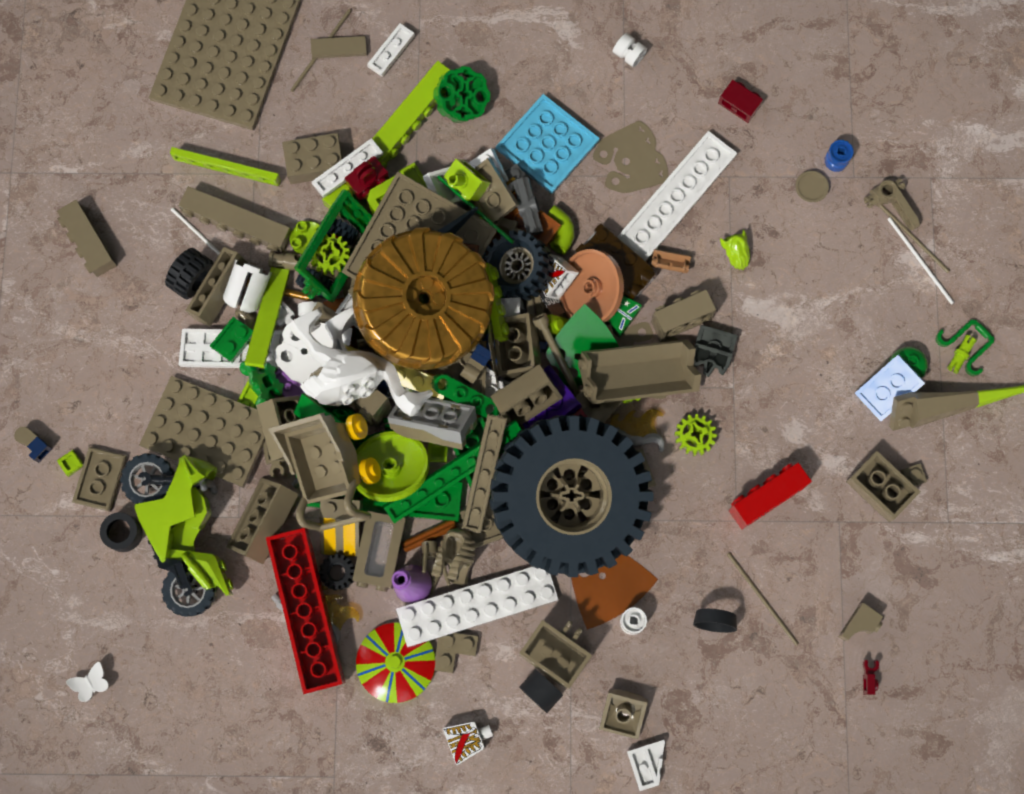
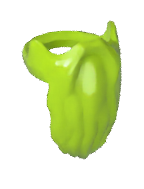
[720,230,750,270]

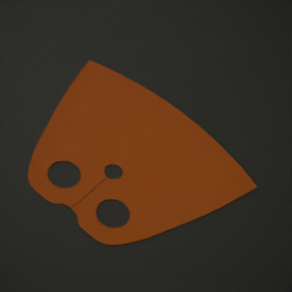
[571,554,658,630]

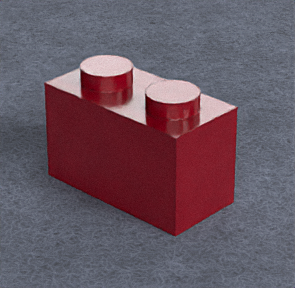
[718,79,763,123]

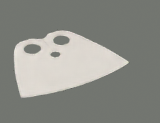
[273,323,352,385]

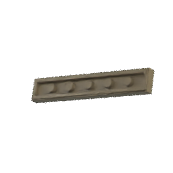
[461,414,507,533]

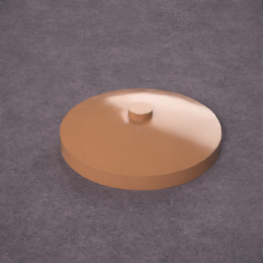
[560,249,624,323]

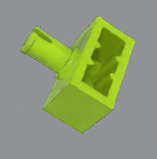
[444,159,491,201]

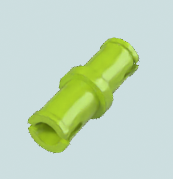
[947,335,977,374]

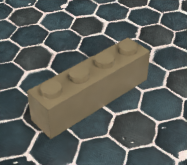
[57,200,117,277]
[185,247,248,326]

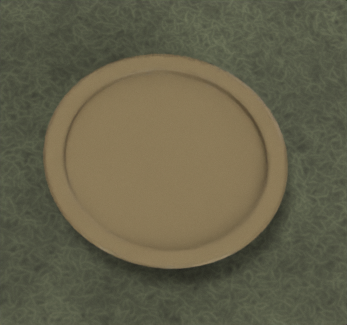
[795,171,829,202]

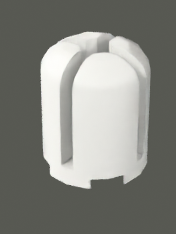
[223,260,272,313]

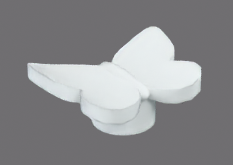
[66,662,109,702]

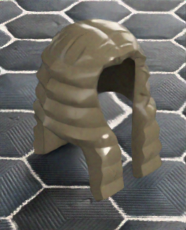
[431,528,476,585]

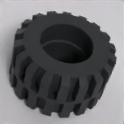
[165,248,214,300]

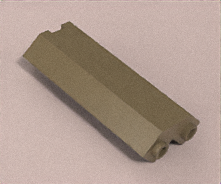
[578,340,701,404]

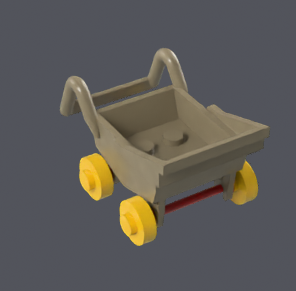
[268,413,381,531]

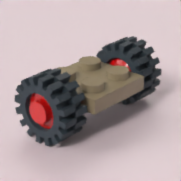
[295,218,358,298]

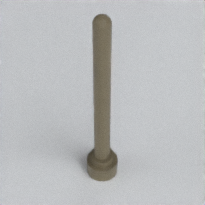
[532,313,580,397]

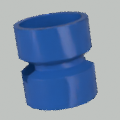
[824,140,854,172]

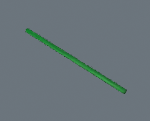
[437,175,514,244]

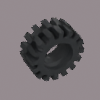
[319,554,355,591]

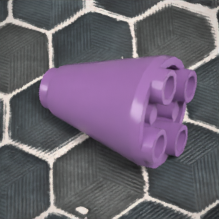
[392,565,432,604]

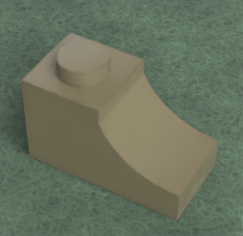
[838,603,884,641]

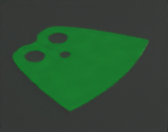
[546,304,619,386]

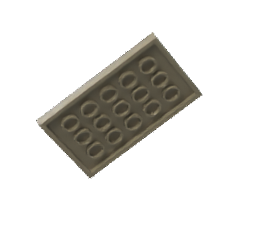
[139,376,265,488]

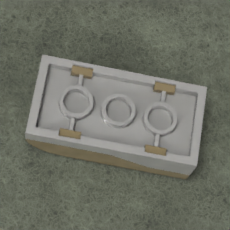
[388,397,477,450]

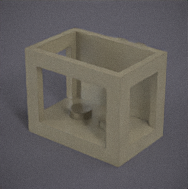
[519,620,592,690]

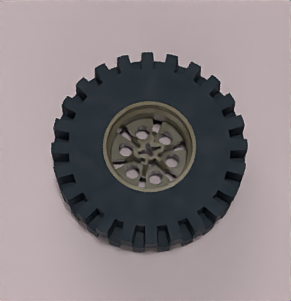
[489,415,654,577]

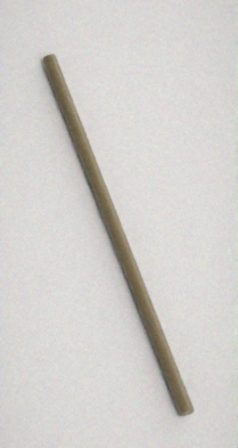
[290,9,351,92]
[880,205,950,273]
[727,553,799,646]

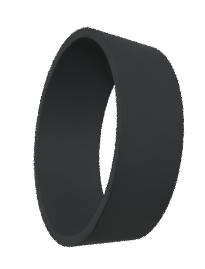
[693,608,737,633]

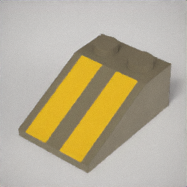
[319,497,363,557]

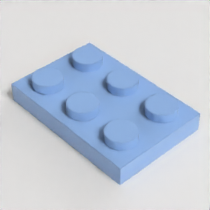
[855,354,926,421]

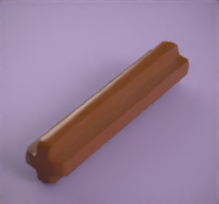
[402,521,457,552]

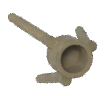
[420,541,451,586]

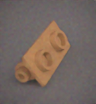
[651,249,691,273]

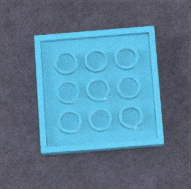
[496,94,600,194]

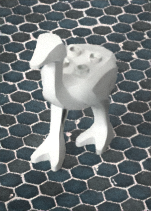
[290,307,433,417]

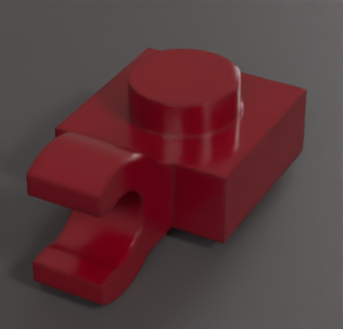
[862,660,879,695]

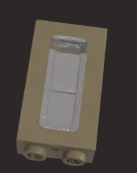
[352,511,407,592]

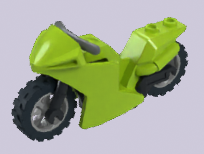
[120,453,234,617]

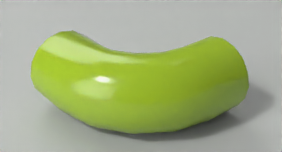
[547,205,575,255]

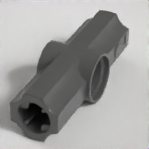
[513,177,544,236]

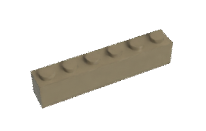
[178,186,291,253]

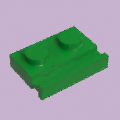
[210,317,253,363]

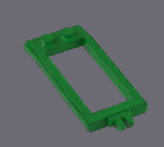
[294,189,372,302]

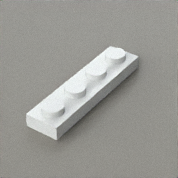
[312,138,383,198]

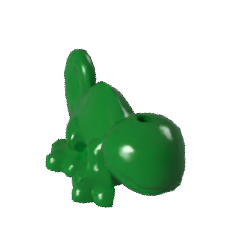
[239,361,284,408]

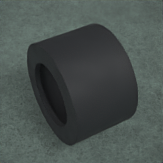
[100,512,143,552]
[519,669,563,713]

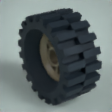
[483,230,554,301]

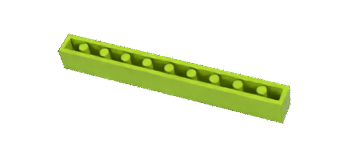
[322,60,450,218]

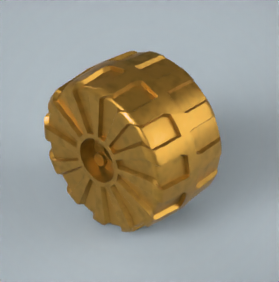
[352,227,494,370]

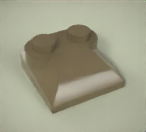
[599,689,648,739]

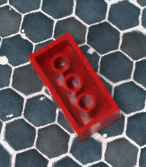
[729,462,812,530]

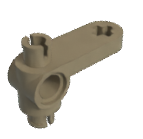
[864,178,920,231]

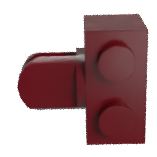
[344,156,389,200]

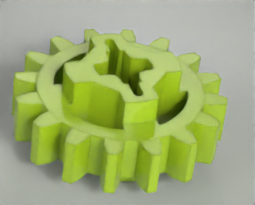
[311,233,350,275]
[674,414,717,456]

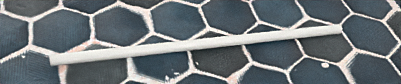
[171,208,220,255]
[887,217,954,305]

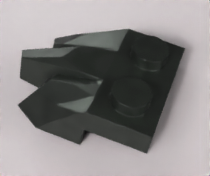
[694,325,738,377]

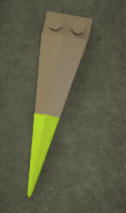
[889,385,1024,431]

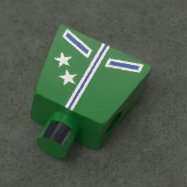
[604,296,642,338]

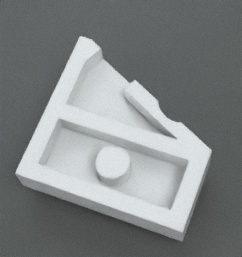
[627,740,665,791]

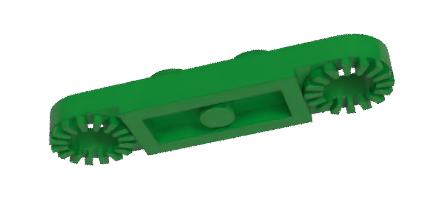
[431,373,499,418]

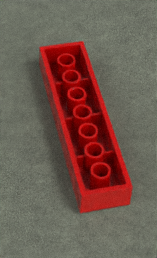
[266,528,345,694]

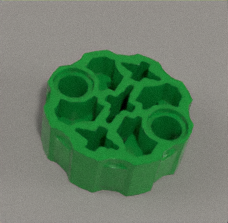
[433,66,490,123]

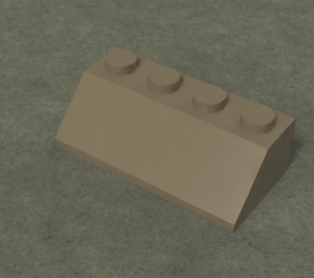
[226,478,298,564]

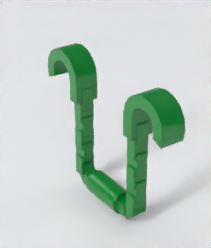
[935,320,994,376]

